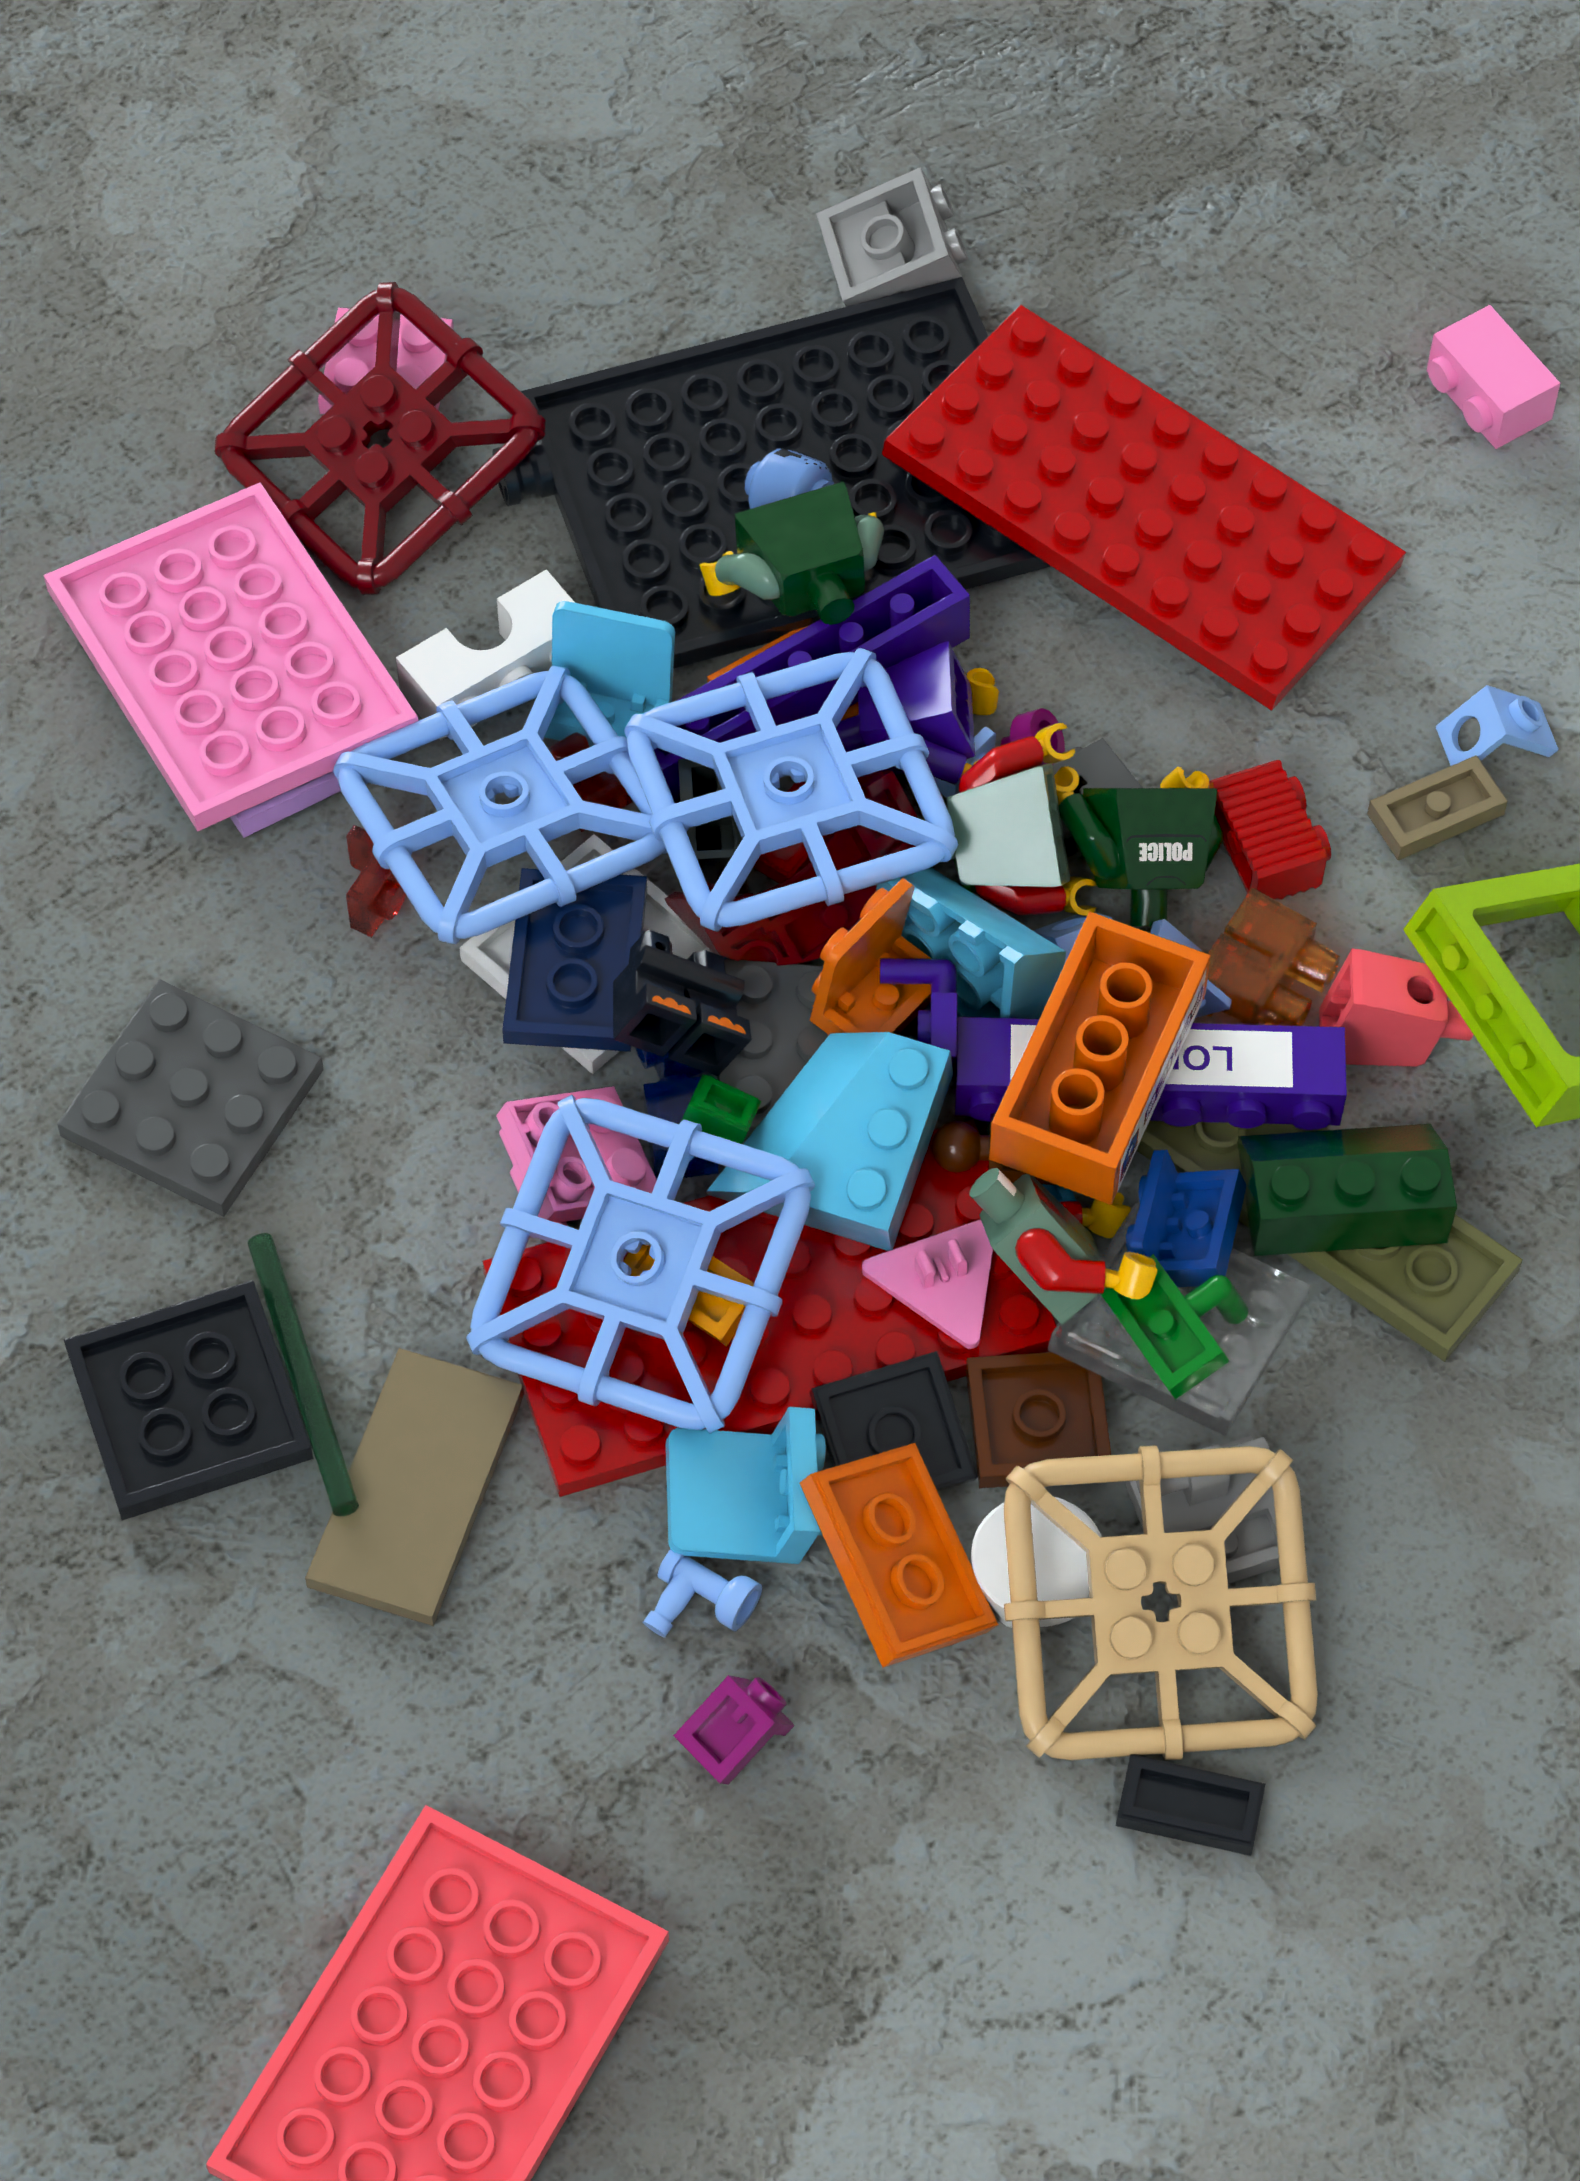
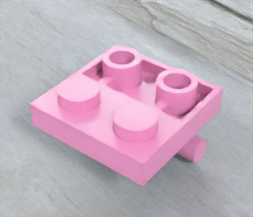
[496,1086,657,1242]

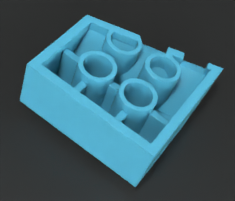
[876,867,1066,1019]
[707,1032,953,1251]

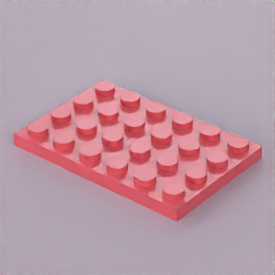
[206,1805,669,2181]

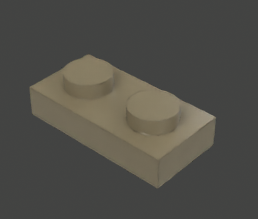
[1367,755,1508,860]

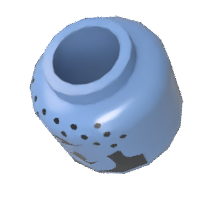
[745,448,835,509]

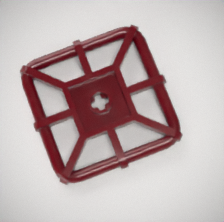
[214,282,546,595]

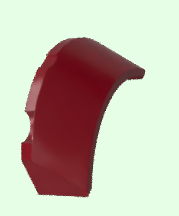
[665,771,918,966]

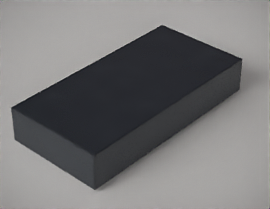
[1116,1754,1266,1856]

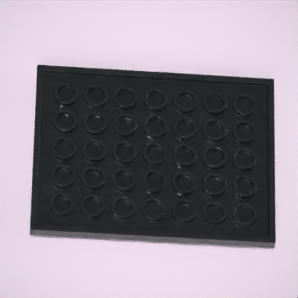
[521,277,1051,669]

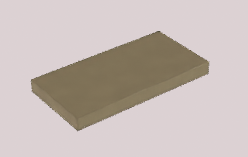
[305,1348,524,1626]

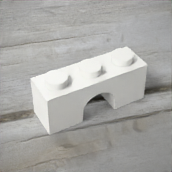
[396,569,575,740]

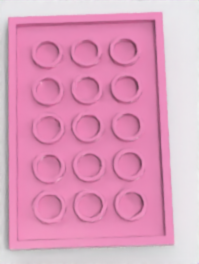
[44,482,418,831]

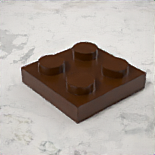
[966,1349,1111,1489]

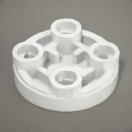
[971,1496,1102,1628]

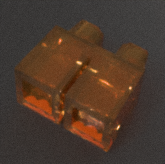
[1203,888,1340,1026]

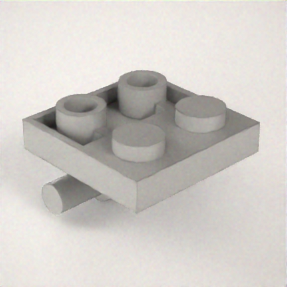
[1125,1435,1280,1601]

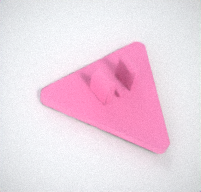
[862,1219,993,1349]

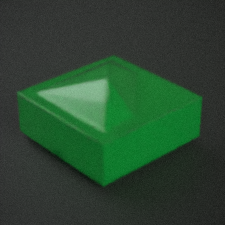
[681,1074,761,1144]

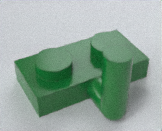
[1101,1254,1248,1400]

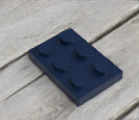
[502,868,647,1052]

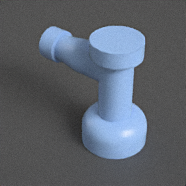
[643,1549,762,1637]

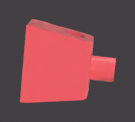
[1319,948,1474,1067]

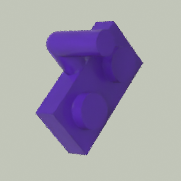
[880,958,957,1076]

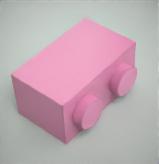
[1426,305,1560,449]

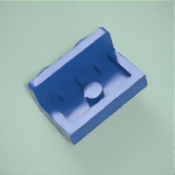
[1126,1150,1247,1288]

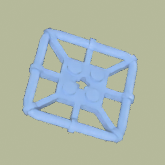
[624,648,958,932]
[333,665,668,944]
[466,1095,815,1433]

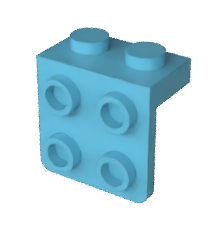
[544,601,675,747]
[666,1407,826,1564]

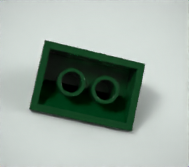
[1237,1124,1457,1256]

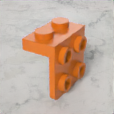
[810,878,932,1035]

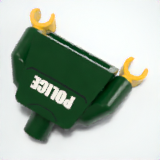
[1054,766,1224,926]

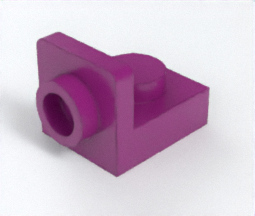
[673,1675,794,1785]

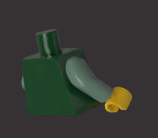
[699,482,884,625]

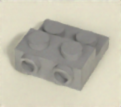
[816,167,968,307]

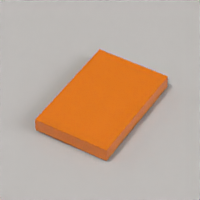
[799,1443,999,1668]

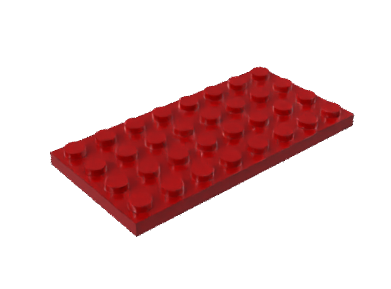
[882,305,1406,711]
[482,1119,1061,1497]

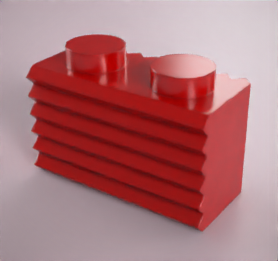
[1209,760,1331,907]

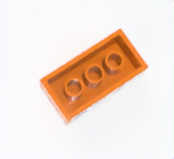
[989,911,1211,1205]

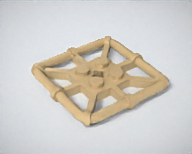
[1004,1445,1318,1761]

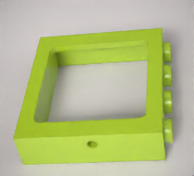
[1403,863,1580,1128]

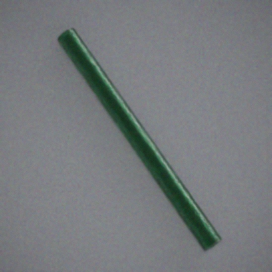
[248,1233,359,1517]

